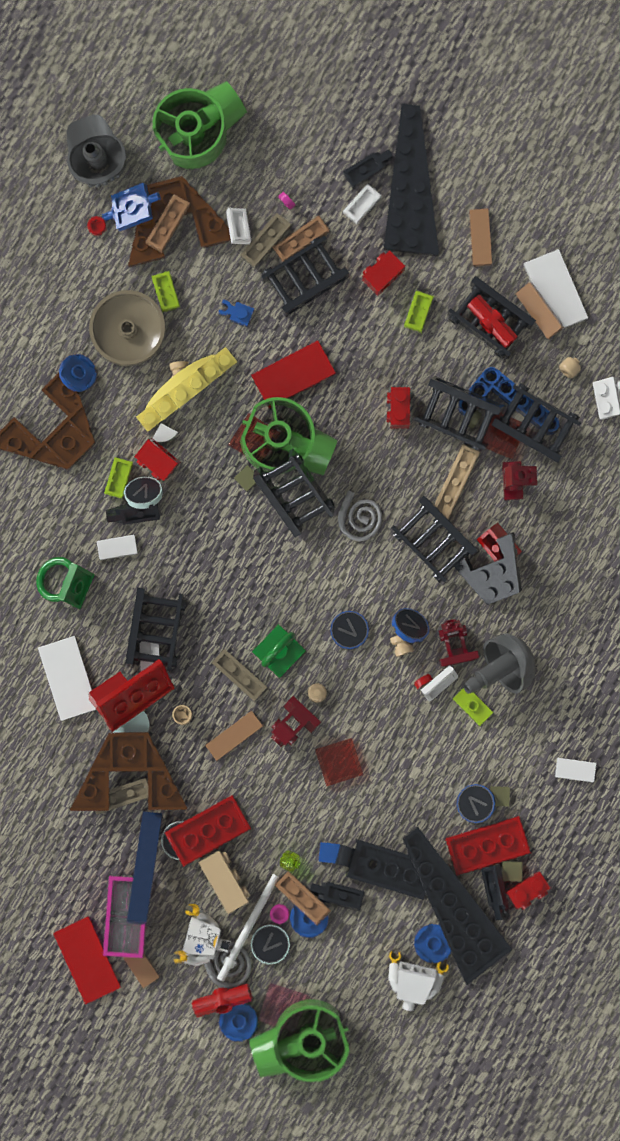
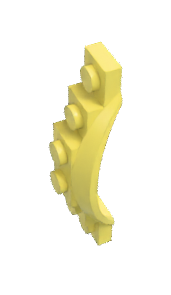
[136,347,237,432]

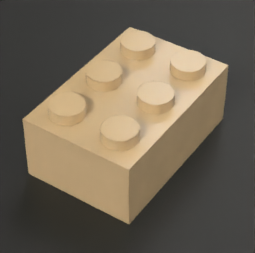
[198,850,251,914]

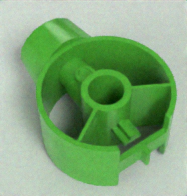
[152,81,247,169]
[240,397,338,475]
[249,999,349,1082]

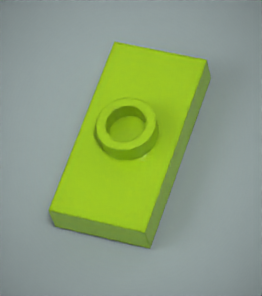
[151,271,181,313]
[404,291,434,333]
[104,457,133,499]
[453,688,493,726]

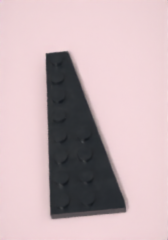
[383,103,439,256]
[402,826,513,985]

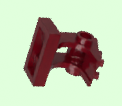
[502,461,538,501]
[438,619,479,668]
[271,696,321,747]

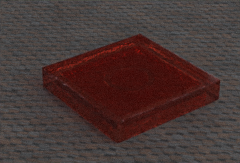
[228,413,281,463]
[483,413,522,460]
[315,738,363,786]

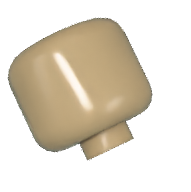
[559,357,581,378]
[308,683,327,703]

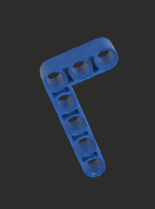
[458,367,560,435]

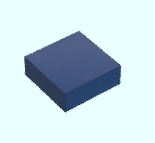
[319,842,340,863]

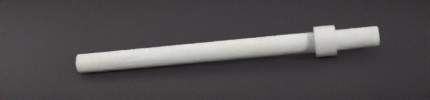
[217,874,279,982]

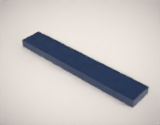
[127,811,162,925]

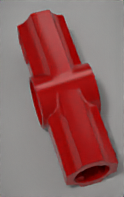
[467,295,518,348]
[192,984,253,1017]

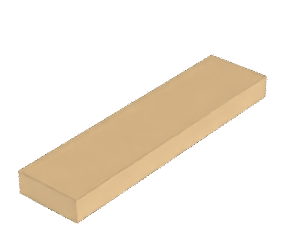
[434,444,480,520]

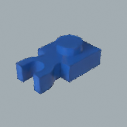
[218,299,254,327]

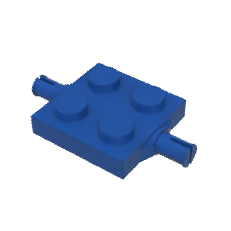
[102,183,161,231]

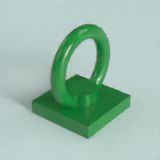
[36,557,95,610]
[252,624,306,679]

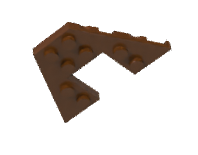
[128,176,231,268]
[0,372,96,470]
[70,732,187,811]

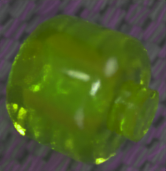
[279,850,301,872]

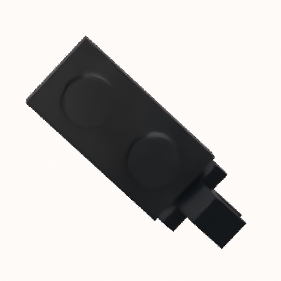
[342,149,393,189]
[106,503,160,525]
[481,865,509,921]
[309,881,365,912]

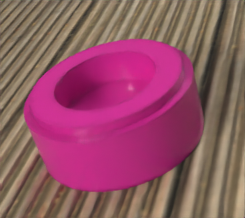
[278,192,296,210]
[270,904,289,924]

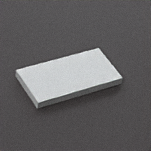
[523,249,588,329]
[38,636,96,721]

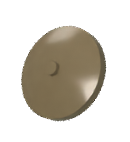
[89,290,166,366]

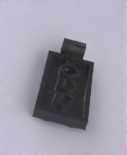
[335,839,426,900]

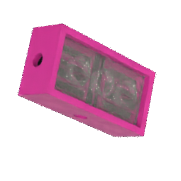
[103,876,146,958]

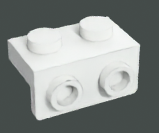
[593,377,620,420]

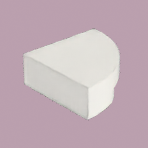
[153,424,178,443]

